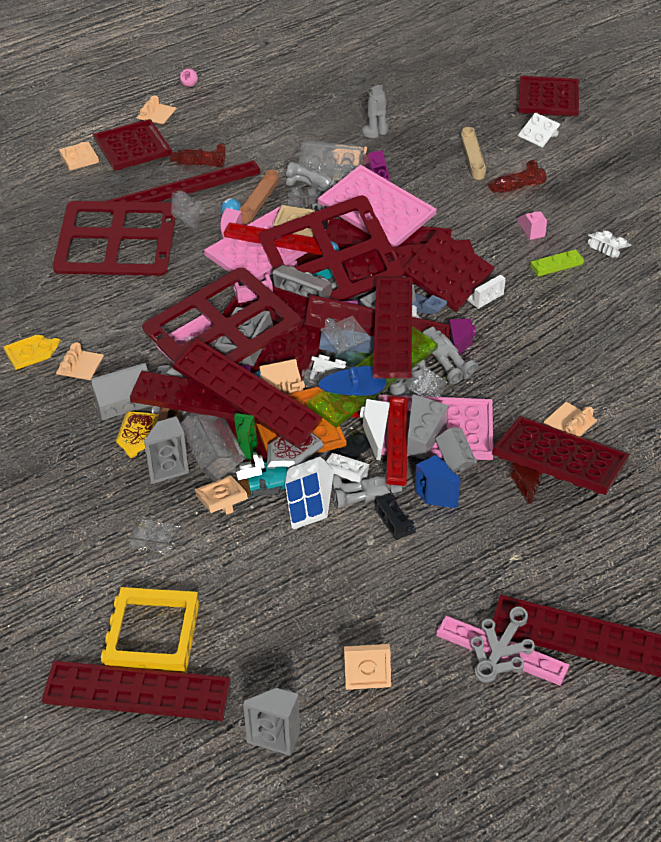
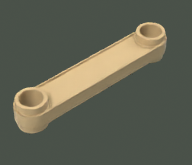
[461,127,486,180]

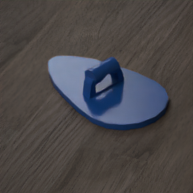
[318,366,386,396]

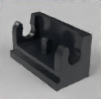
[376,495,416,540]

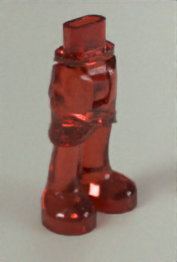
[170,143,226,168]
[488,159,546,193]

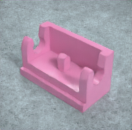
[233,274,273,303]

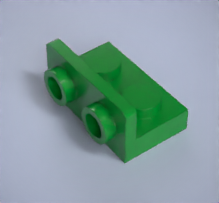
[234,413,258,460]

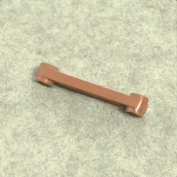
[239,170,279,224]

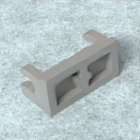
[435,427,477,472]

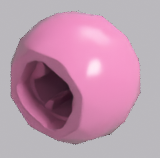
[180,68,198,87]

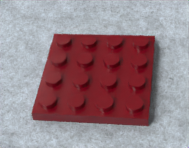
[518,75,579,117]
[93,119,172,171]
[403,229,495,313]

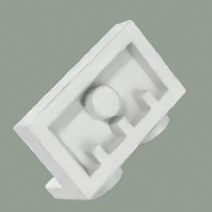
[467,275,505,309]
[310,354,351,381]
[236,452,265,480]
[326,453,369,483]

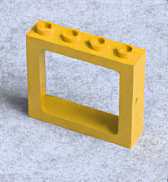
[101,587,199,673]

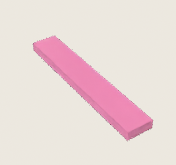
[437,616,569,686]

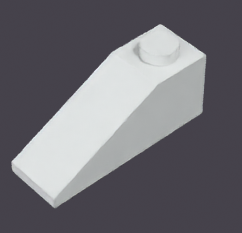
[360,399,390,460]

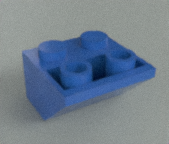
[415,455,461,508]

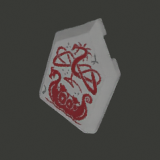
[267,434,324,469]

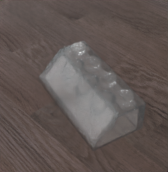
[299,140,364,181]
[180,413,246,482]

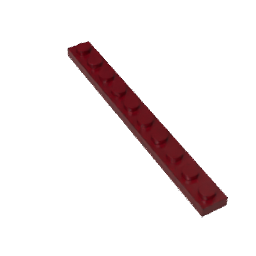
[106,160,260,215]

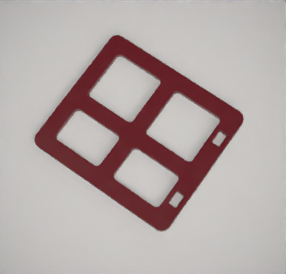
[259,195,404,301]
[52,201,177,276]
[142,267,301,385]

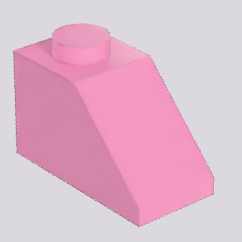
[517,211,547,240]

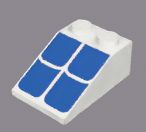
[285,457,334,529]

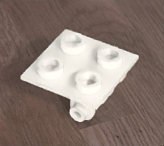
[518,113,560,148]
[588,230,631,258]

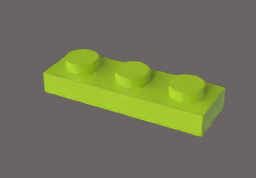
[530,249,584,277]

